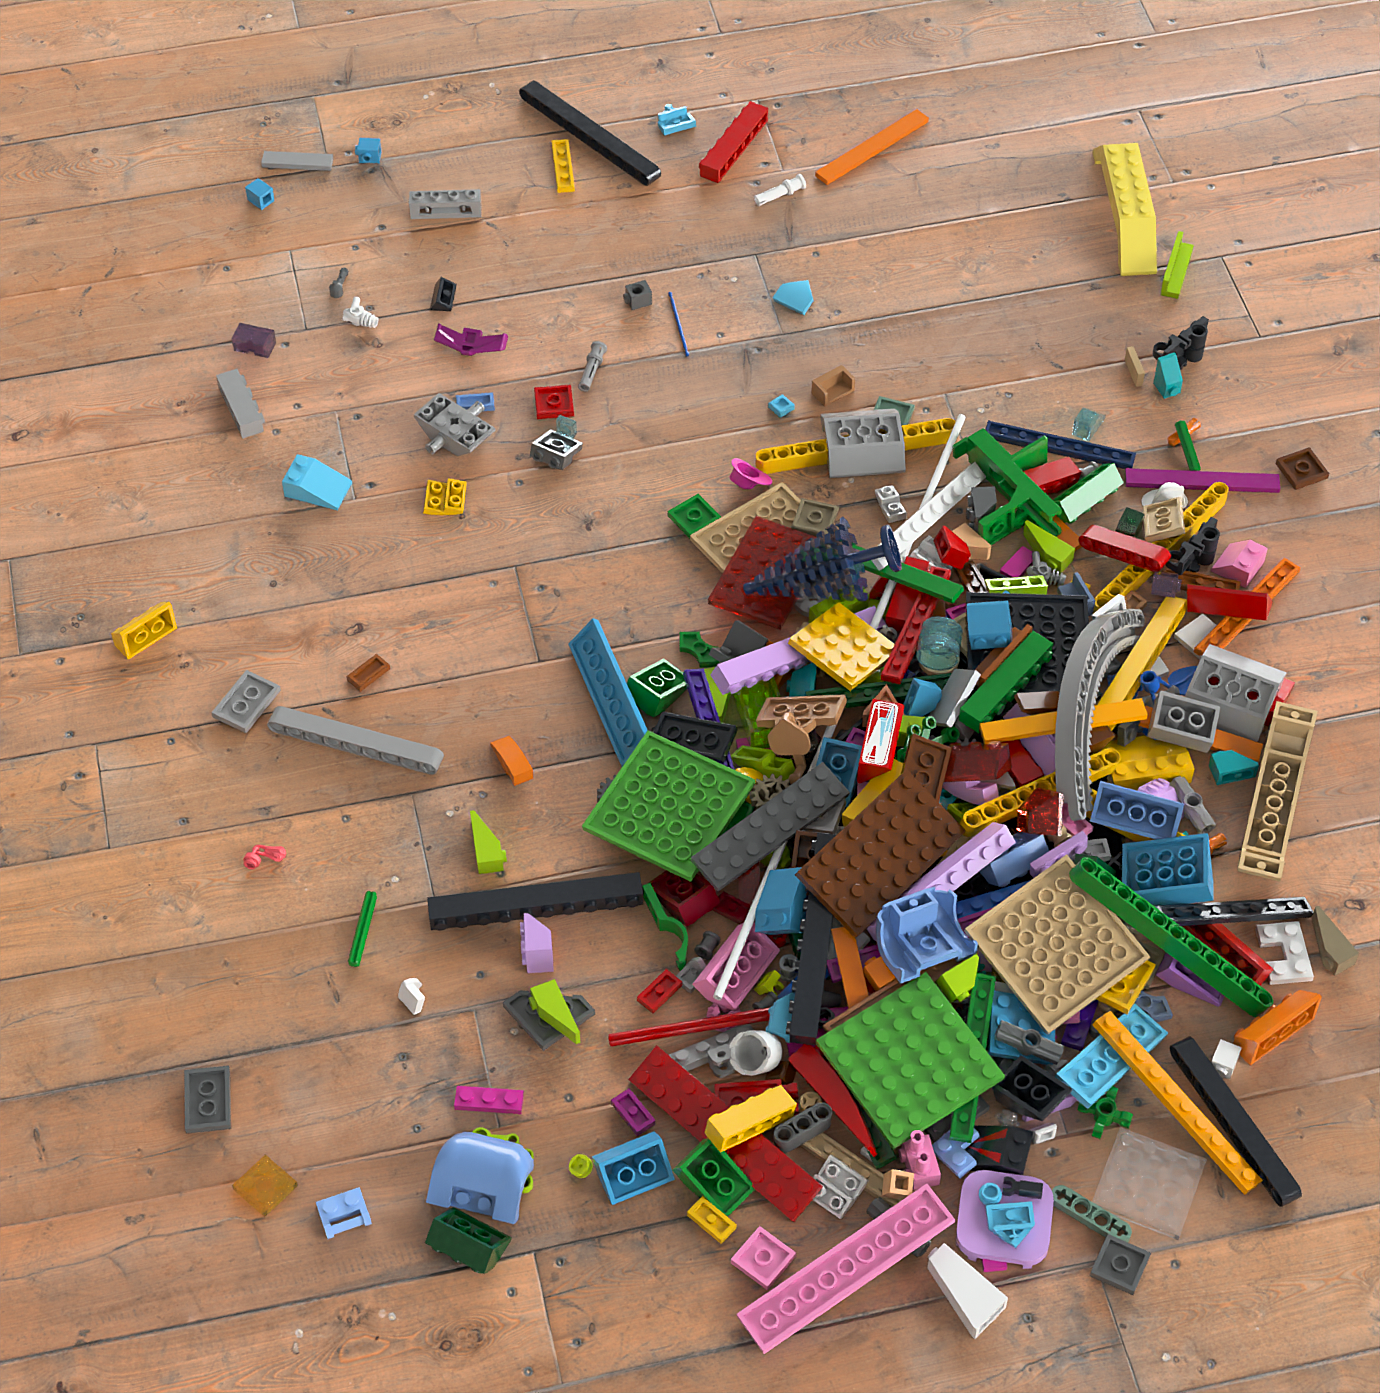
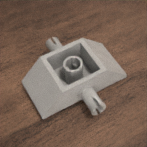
[414,393,496,456]

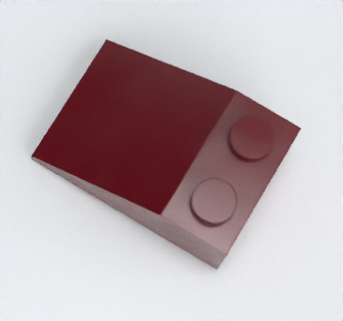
[647,870,720,927]

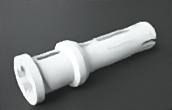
[754,174,806,206]

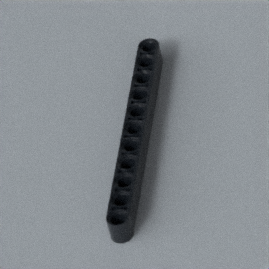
[519,80,661,186]

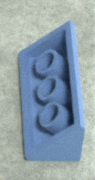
[1090,781,1184,840]

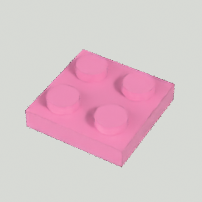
[731,1226,796,1290]

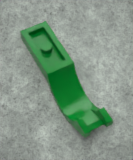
[642,883,688,971]

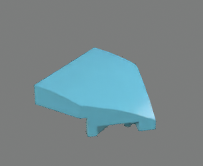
[658,104,696,135]
[773,280,814,315]
[766,993,795,1043]
[985,1201,1035,1248]

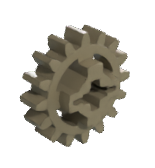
[750,774,790,810]

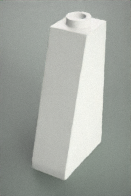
[927,1243,1008,1339]

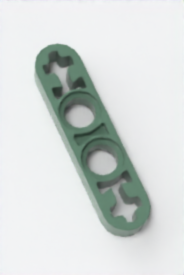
[1052,1185,1132,1242]

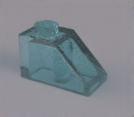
[1072,407,1106,441]

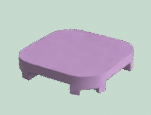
[956,1170,1054,1269]

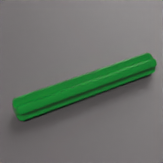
[348,891,377,967]

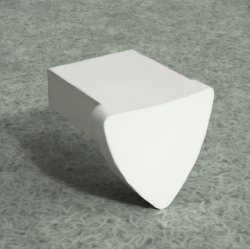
[398,978,425,1015]

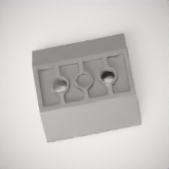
[820,408,906,478]
[1185,644,1287,742]

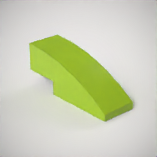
[731,745,795,781]

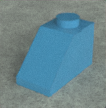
[903,678,942,717]

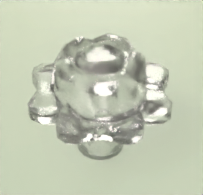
[994,1110,1020,1127]

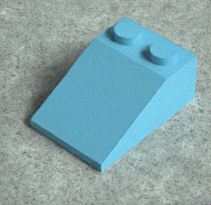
[282,454,352,511]

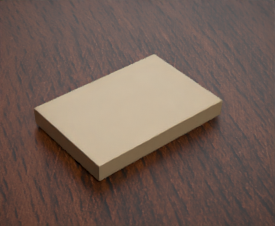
[1143,497,1185,543]

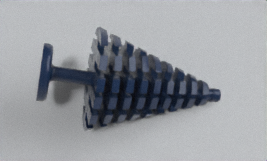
[743,517,902,601]

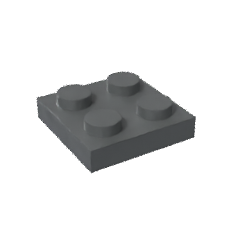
[1090,1234,1151,1295]

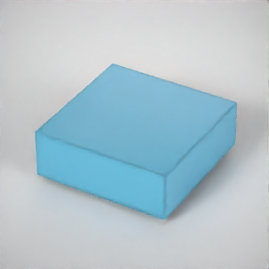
[768,394,795,418]

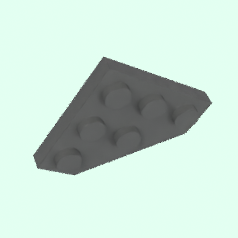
[503,990,595,1051]

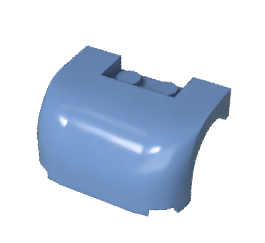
[876,887,978,984]
[426,1132,534,1224]

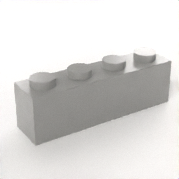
[216,369,265,439]

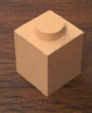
[882,1169,914,1200]

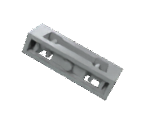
[409,189,482,219]

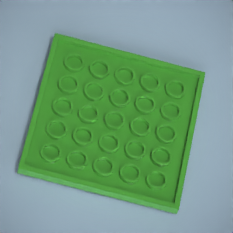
[582,730,756,882]
[816,972,1005,1149]

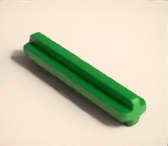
[1175,420,1201,471]

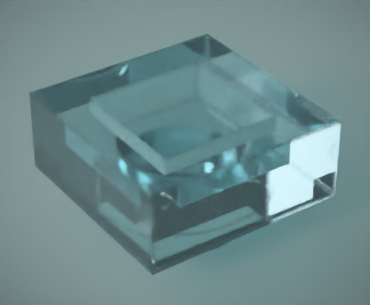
[556,415,577,439]

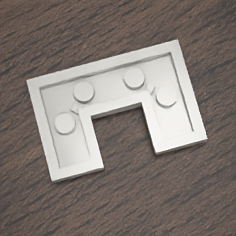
[1255,921,1314,985]

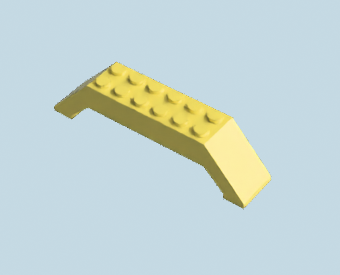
[1093,143,1157,276]

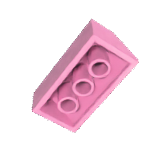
[692,923,780,1011]

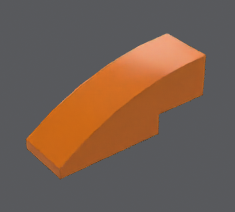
[490,736,534,786]

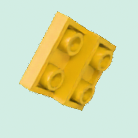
[423,478,467,515]

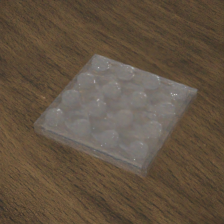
[1092,1127,1207,1240]

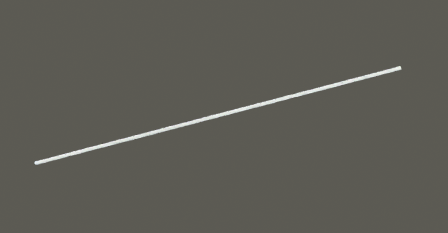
[713,414,966,1000]

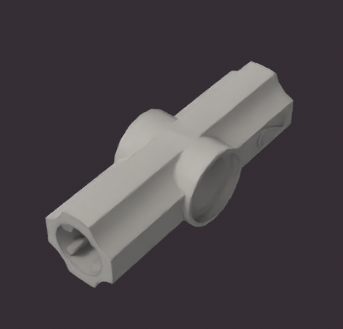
[1169,776,1216,834]

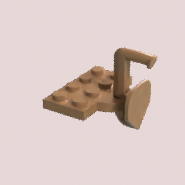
[756,695,847,784]

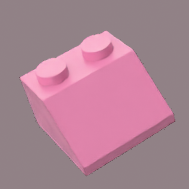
[1211,540,1268,588]

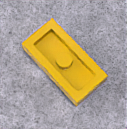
[687,1196,737,1244]

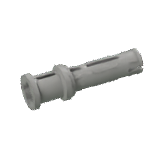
[578,341,607,392]

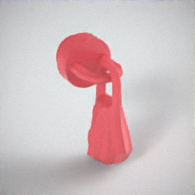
[243,845,286,869]

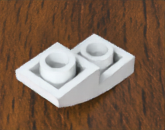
[875,485,907,523]

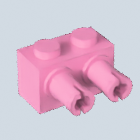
[898,1130,941,1190]

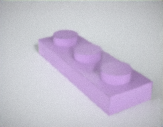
[1030,831,1088,878]

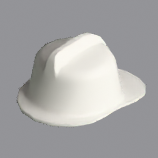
[1142,482,1188,509]

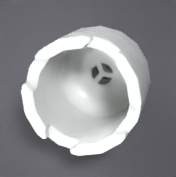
[729,1030,782,1076]

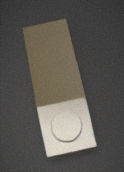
[1312,906,1359,976]

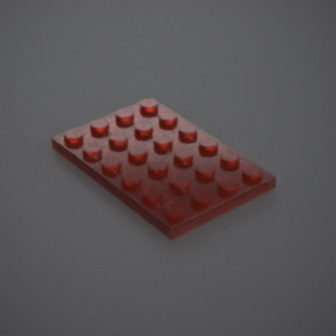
[708,516,817,630]

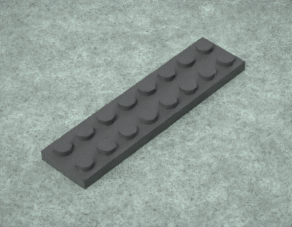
[691,762,850,892]

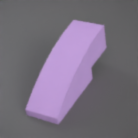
[942,772,999,805]

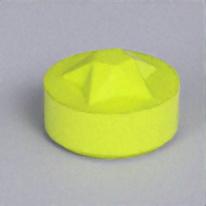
[569,1154,593,1178]

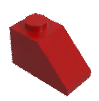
[933,525,971,570]

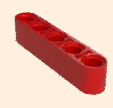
[1078,525,1171,572]

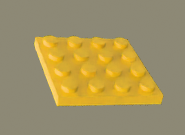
[788,602,895,691]

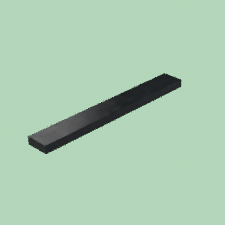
[1155,897,1313,926]

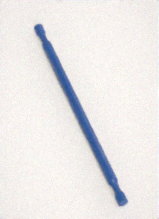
[668,292,689,357]

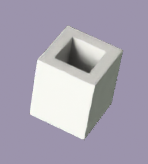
[1211,1039,1242,1080]

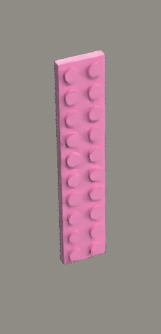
[737,1184,955,1354]

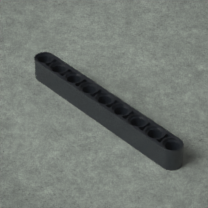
[1169,1036,1302,1207]

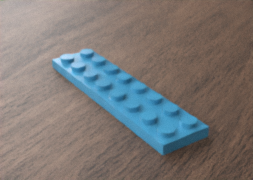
[568,618,647,767]

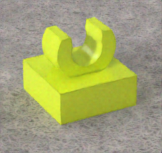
[754,970,784,996]

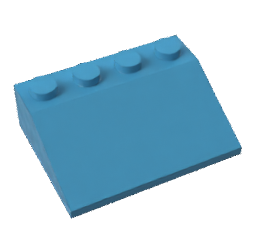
[1122,833,1214,906]

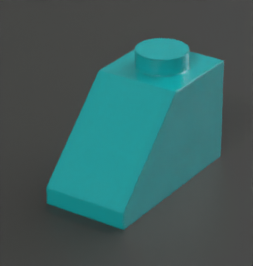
[1153,353,1183,399]
[1208,750,1259,785]

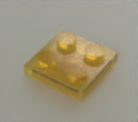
[232,1154,298,1217]

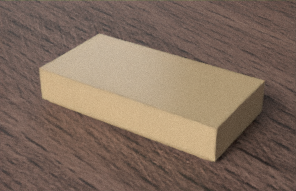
[1125,347,1145,387]

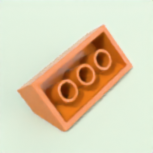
[1233,990,1322,1066]

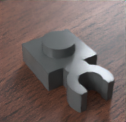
[1117,720,1143,747]

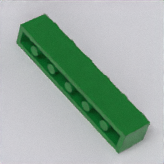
[958,631,1053,733]

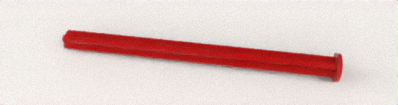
[608,1007,770,1047]

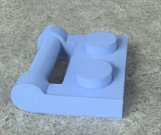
[316,1187,372,1239]

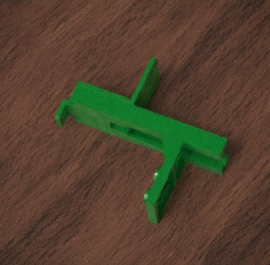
[953,428,1062,546]

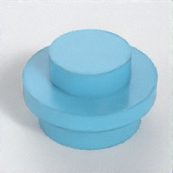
[979,1183,1002,1205]

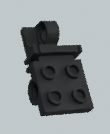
[1153,316,1209,371]
[1165,517,1220,576]

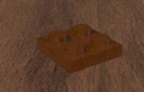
[1275,447,1330,490]

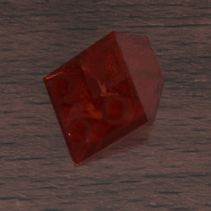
[1017,787,1064,836]

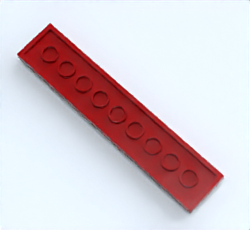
[628,1045,823,1222]

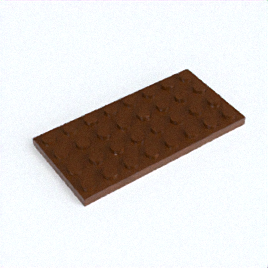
[795,769,966,939]

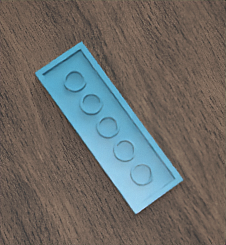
[1055,1004,1168,1109]

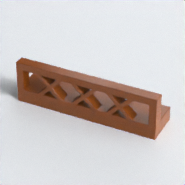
[974,624,1033,690]

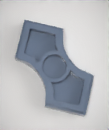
[1133,990,1173,1022]

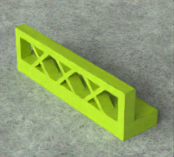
[1160,231,1194,299]

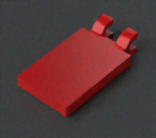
[714,1079,799,1123]

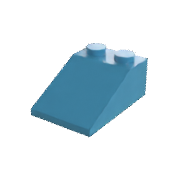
[816,737,862,807]
[755,867,806,935]

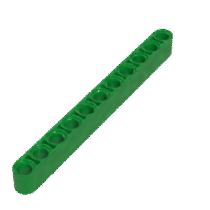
[1069,857,1273,1017]

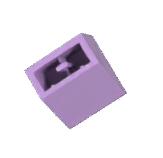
[520,913,554,973]

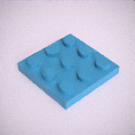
[987,990,1055,1065]

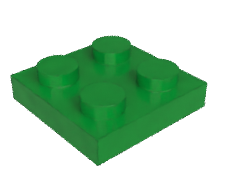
[667,494,721,539]

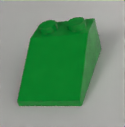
[627,658,687,717]
[672,1138,755,1217]

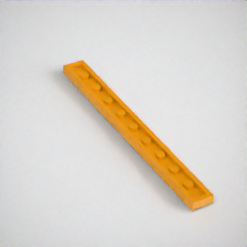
[1093,1011,1262,1195]

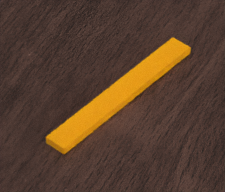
[979,698,1148,744]

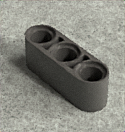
[774,1103,832,1153]

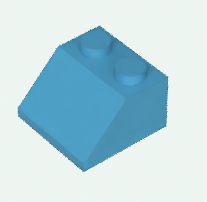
[967,601,1012,650]

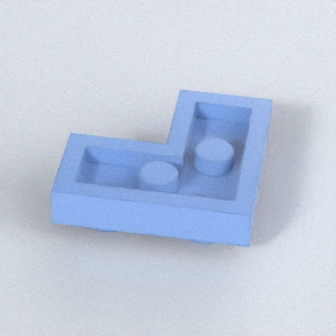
[932,1129,980,1178]

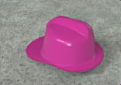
[729,458,772,489]

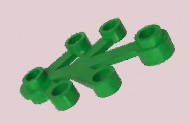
[894,716,960,767]

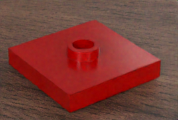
[534,384,574,419]

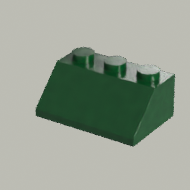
[425,1207,512,1274]

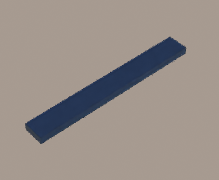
[985,420,1136,469]

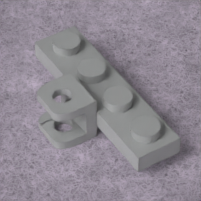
[669,1024,754,1078]

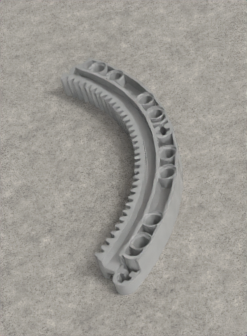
[1055,609,1145,821]

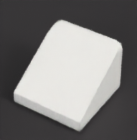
[1029,1123,1057,1144]

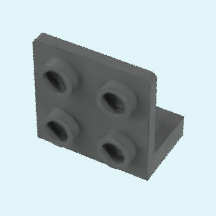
[709,620,768,663]

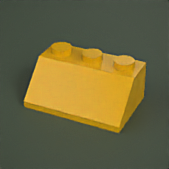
[111,601,177,660]

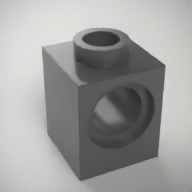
[623,280,652,310]

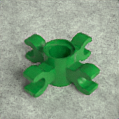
[1077,1086,1133,1139]

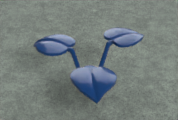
[1107,666,1197,740]

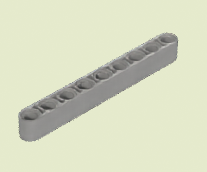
[267,706,444,775]

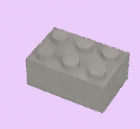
[1147,691,1220,753]

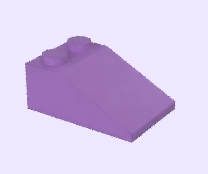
[1155,952,1225,1006]

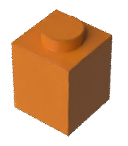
[863,956,897,992]

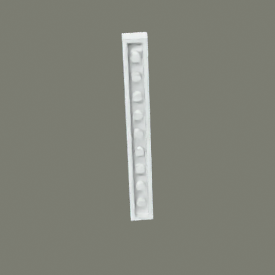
[871,462,986,571]

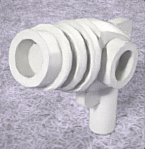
[343,297,379,328]

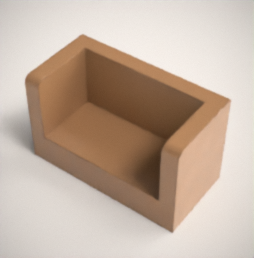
[811,365,855,407]

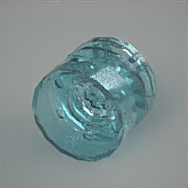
[916,617,963,671]

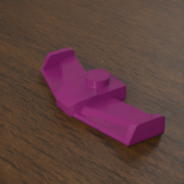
[434,323,508,356]

